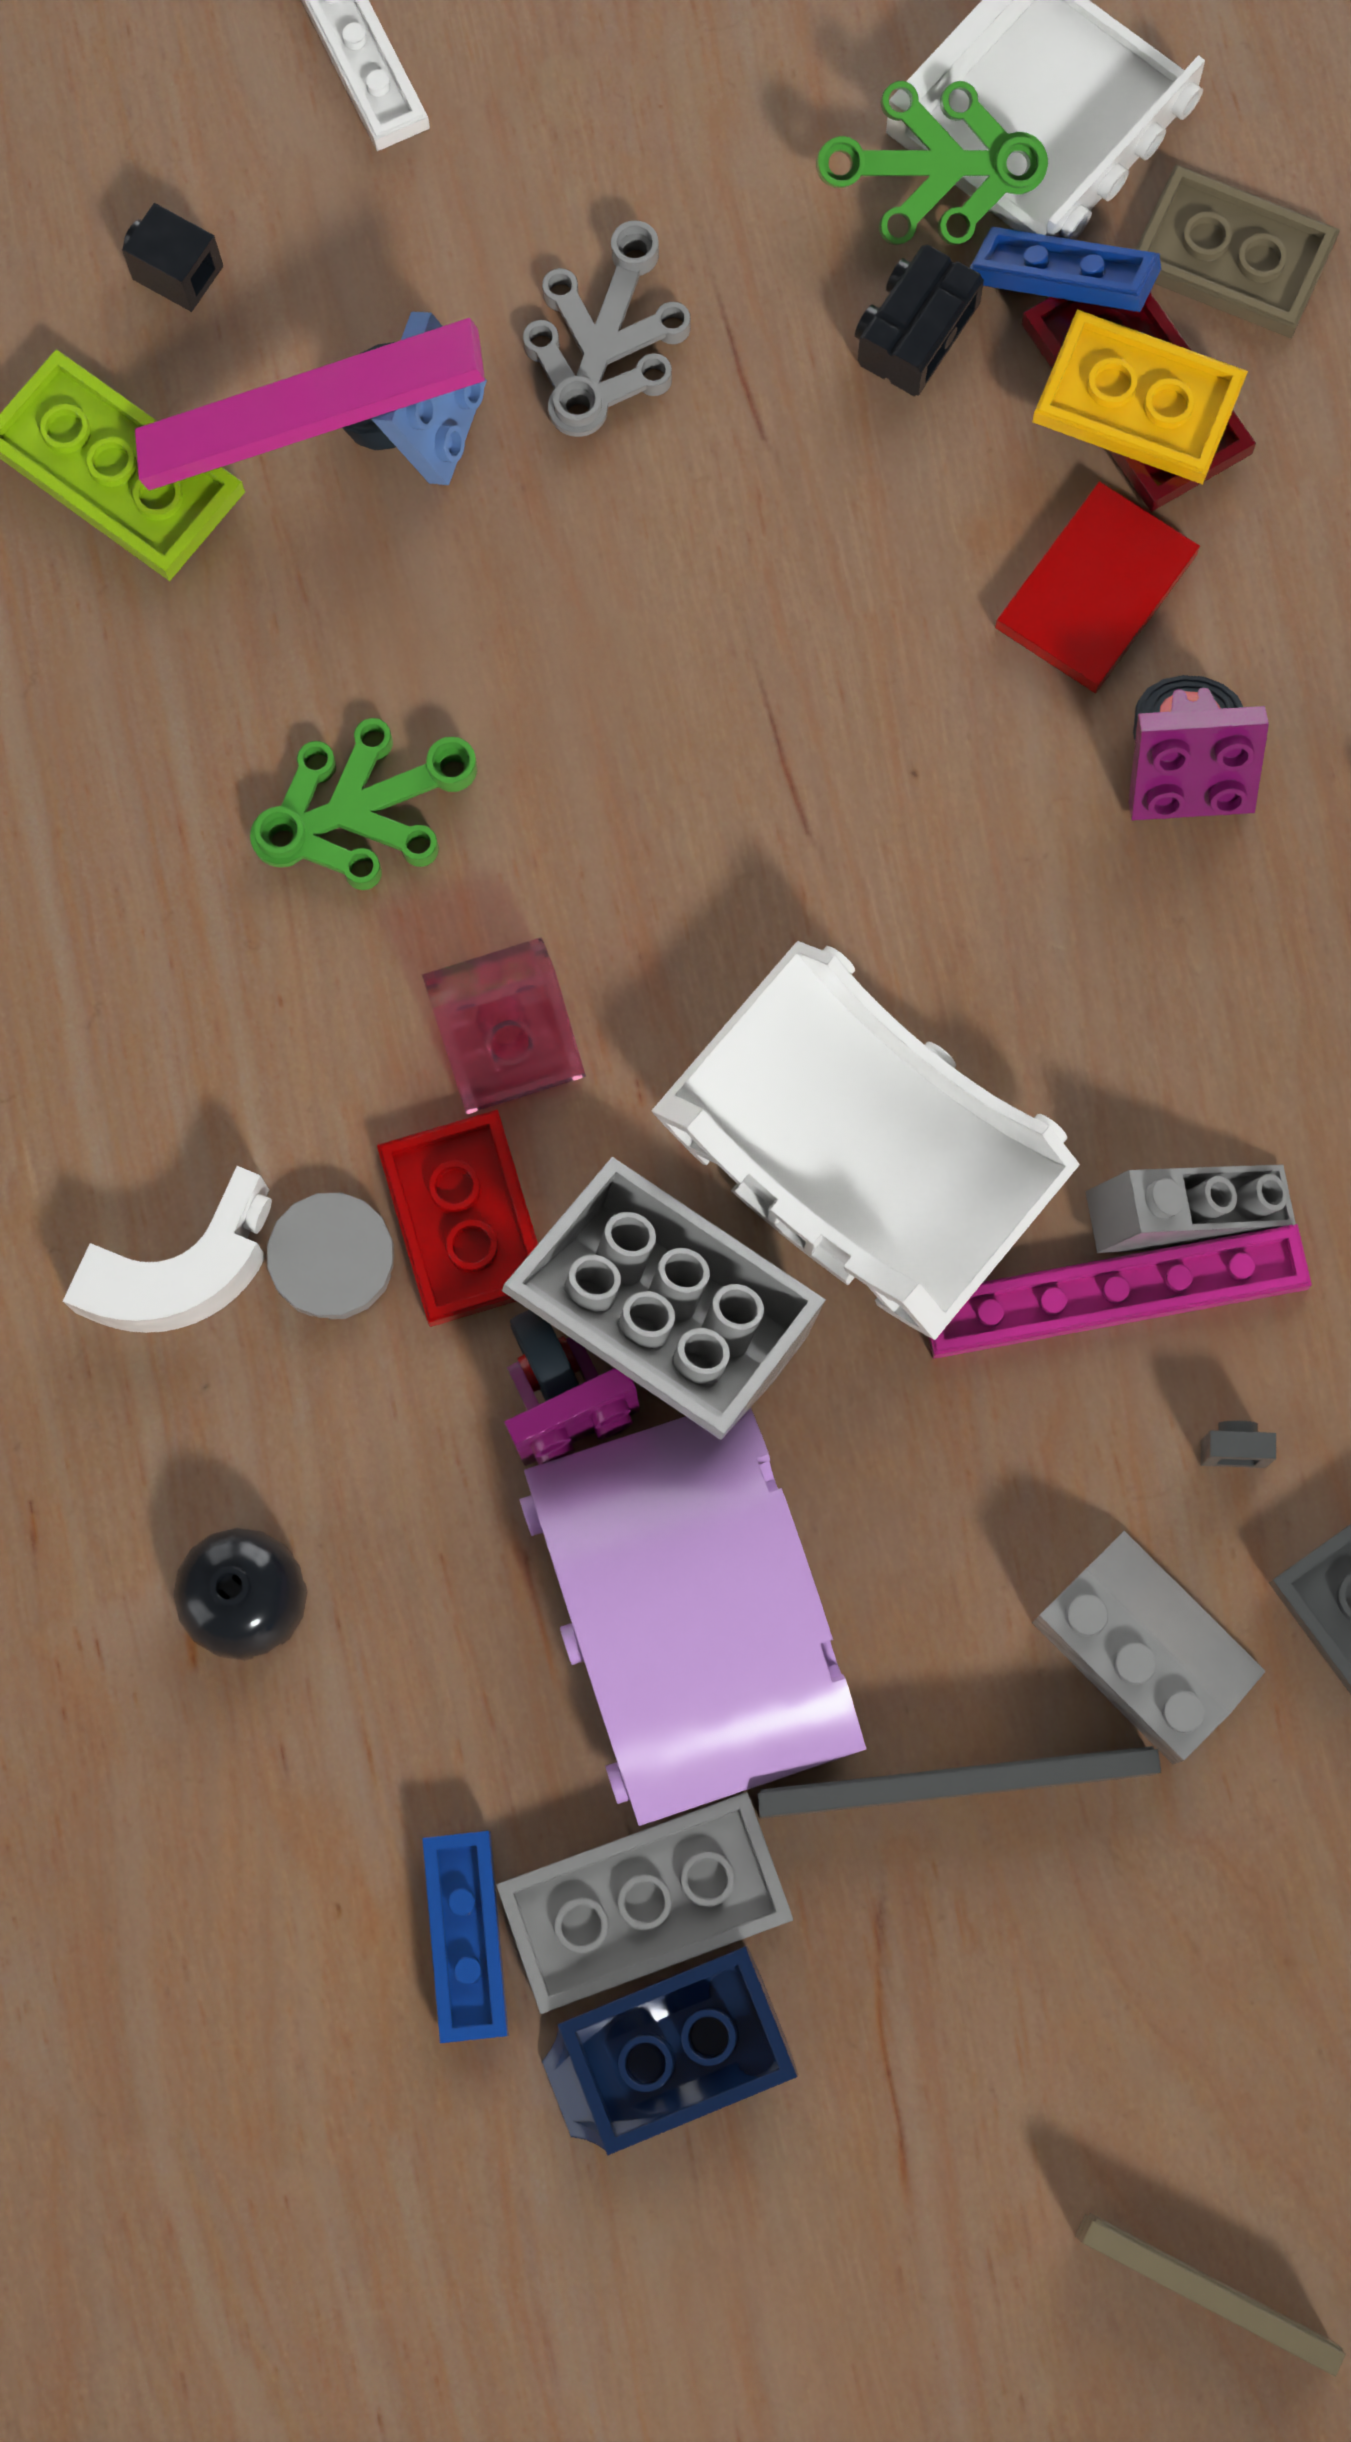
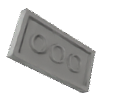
[496,1792,794,2014]

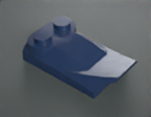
[542,1946,798,2156]

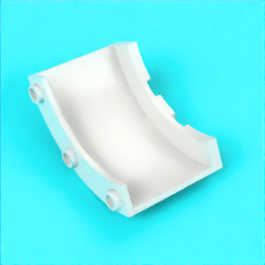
[651,941,1080,1340]

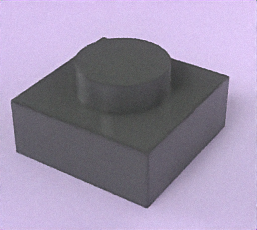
[1201,1421,1276,1468]

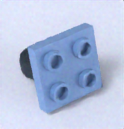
[342,312,487,485]

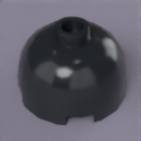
[173,1528,307,1661]

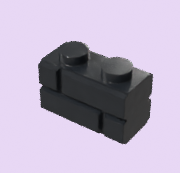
[855,244,984,397]

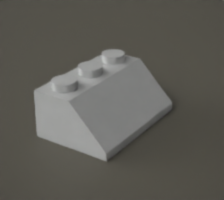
[1032,1531,1266,1764]

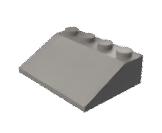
[502,1157,826,1440]

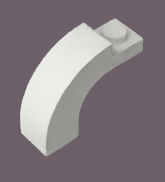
[63,1166,272,1333]

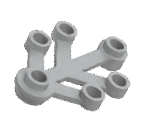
[523,221,691,437]

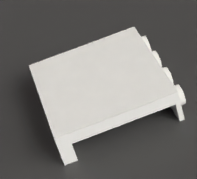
[886,0,1205,240]

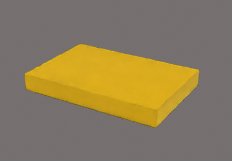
[1032,309,1248,485]

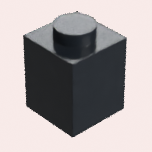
[122,203,223,312]

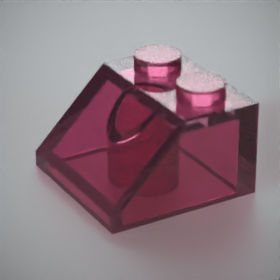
[422,937,586,1115]

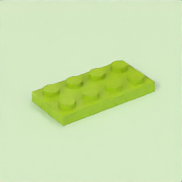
[0,349,245,581]

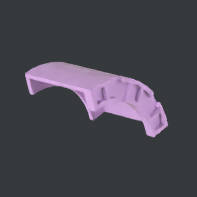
[519,1408,866,1826]

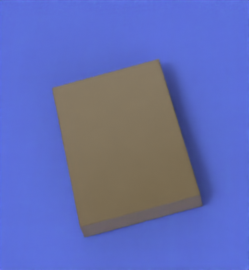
[1135,164,1340,339]

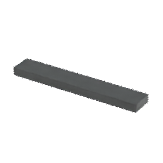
[757,1746,1161,1819]

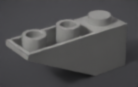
[1085,1165,1296,1253]

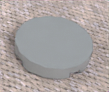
[267,1192,395,1320]

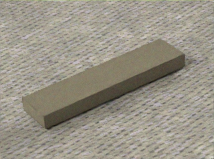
[1075,2213,1346,2377]

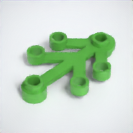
[816,81,1048,245]
[250,718,477,890]

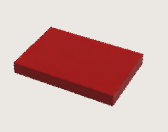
[995,481,1200,694]
[377,1109,538,1327]

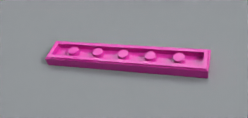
[135,317,485,490]
[928,1224,1312,1359]

